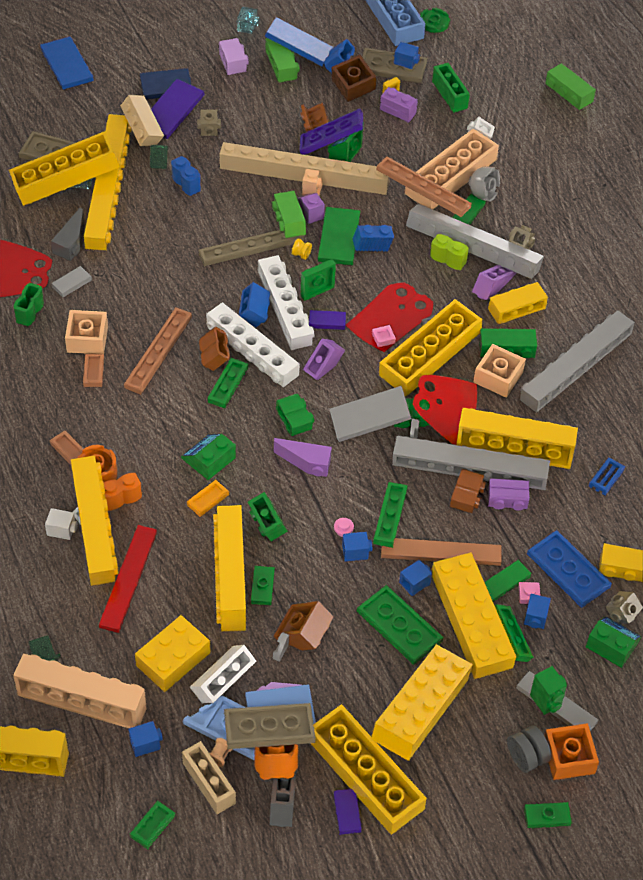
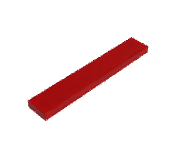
[99,525,157,633]

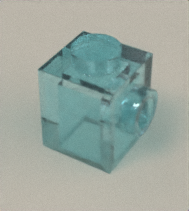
[237,7,260,34]

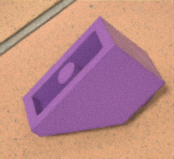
[297,193,324,224]
[303,339,345,380]

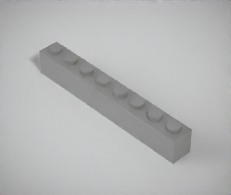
[406,204,544,279]
[520,310,635,413]
[392,436,550,490]

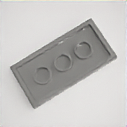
[330,386,411,442]

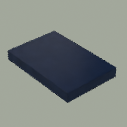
[140,68,191,99]

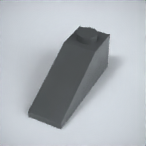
[51,208,84,261]
[270,770,297,827]

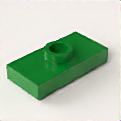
[251,566,275,605]
[130,801,175,850]
[524,802,572,828]

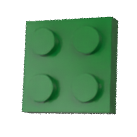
[300,259,336,301]

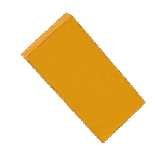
[187,480,229,517]

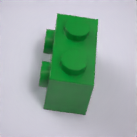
[248,492,288,541]
[530,666,567,715]

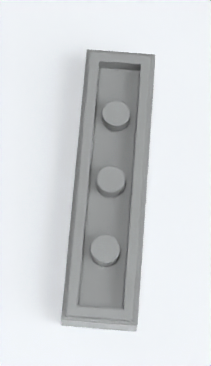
[516,671,598,731]

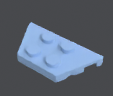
[183,696,254,760]

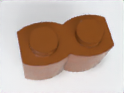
[199,326,230,371]
[450,469,486,513]

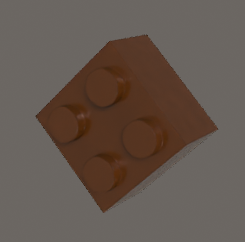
[332,55,376,102]

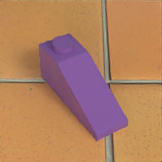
[472,265,516,300]
[274,438,332,477]

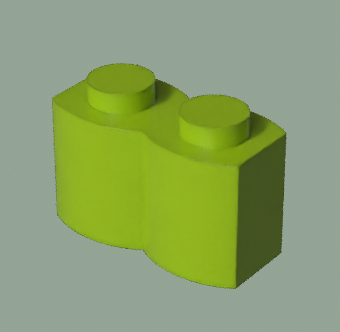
[430,234,469,270]

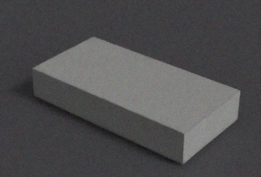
[52,266,92,297]

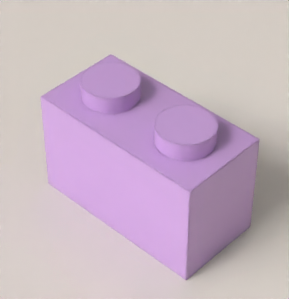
[219,38,249,75]

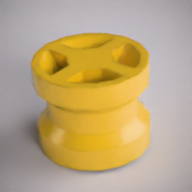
[292,239,312,260]

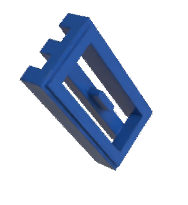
[589,457,625,496]

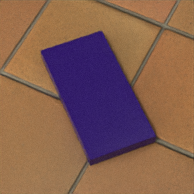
[151,79,204,139]
[300,109,363,155]

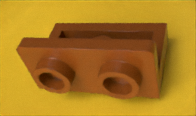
[300,103,329,132]

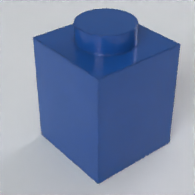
[394,42,420,69]
[342,532,372,561]
[399,560,432,596]
[524,594,551,629]
[128,721,163,757]

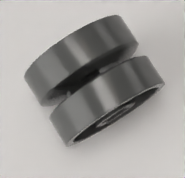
[507,725,552,773]

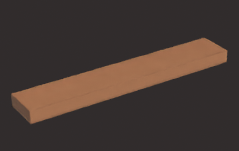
[376,157,472,217]
[124,307,192,394]
[381,538,501,566]

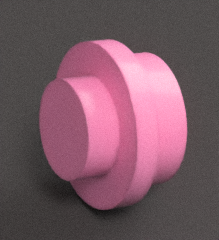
[334,518,354,537]

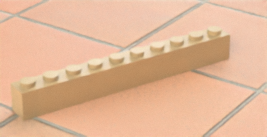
[220,142,390,195]

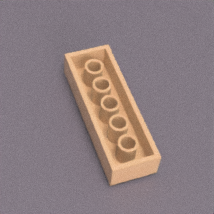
[405,129,499,209]
[13,654,147,728]

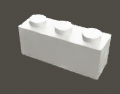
[190,645,256,703]

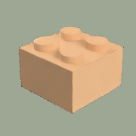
[65,310,108,354]
[473,344,526,398]

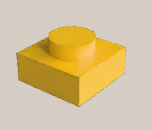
[382,77,400,94]

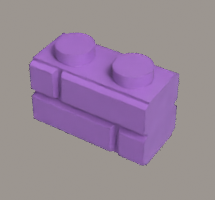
[380,87,418,122]
[488,479,529,511]

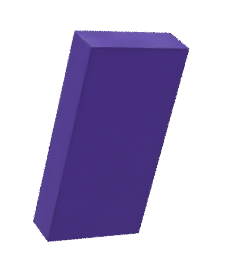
[309,310,346,330]
[333,789,362,835]

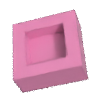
[372,325,396,347]
[518,582,540,604]

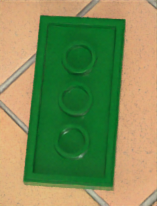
[318,207,360,265]
[357,585,444,665]

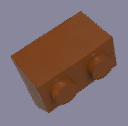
[273,601,333,651]

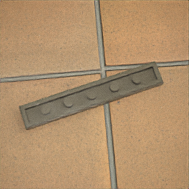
[199,230,304,266]

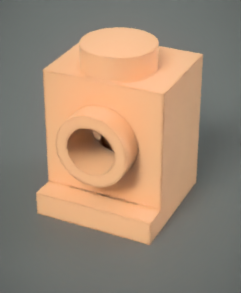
[302,168,322,196]

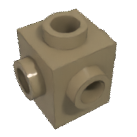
[197,110,221,136]
[509,225,536,250]
[606,591,643,624]

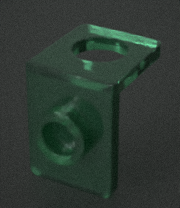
[150,145,169,169]
[29,635,61,661]

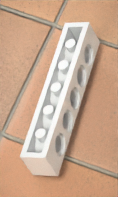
[258,255,315,350]
[206,302,300,387]

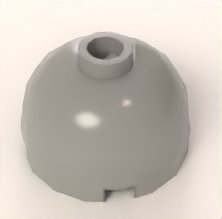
[469,166,500,202]

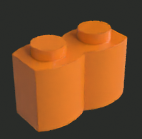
[104,473,142,511]

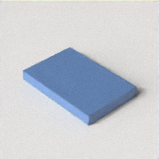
[245,685,316,724]

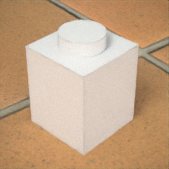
[45,508,78,540]

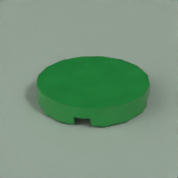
[420,8,450,33]

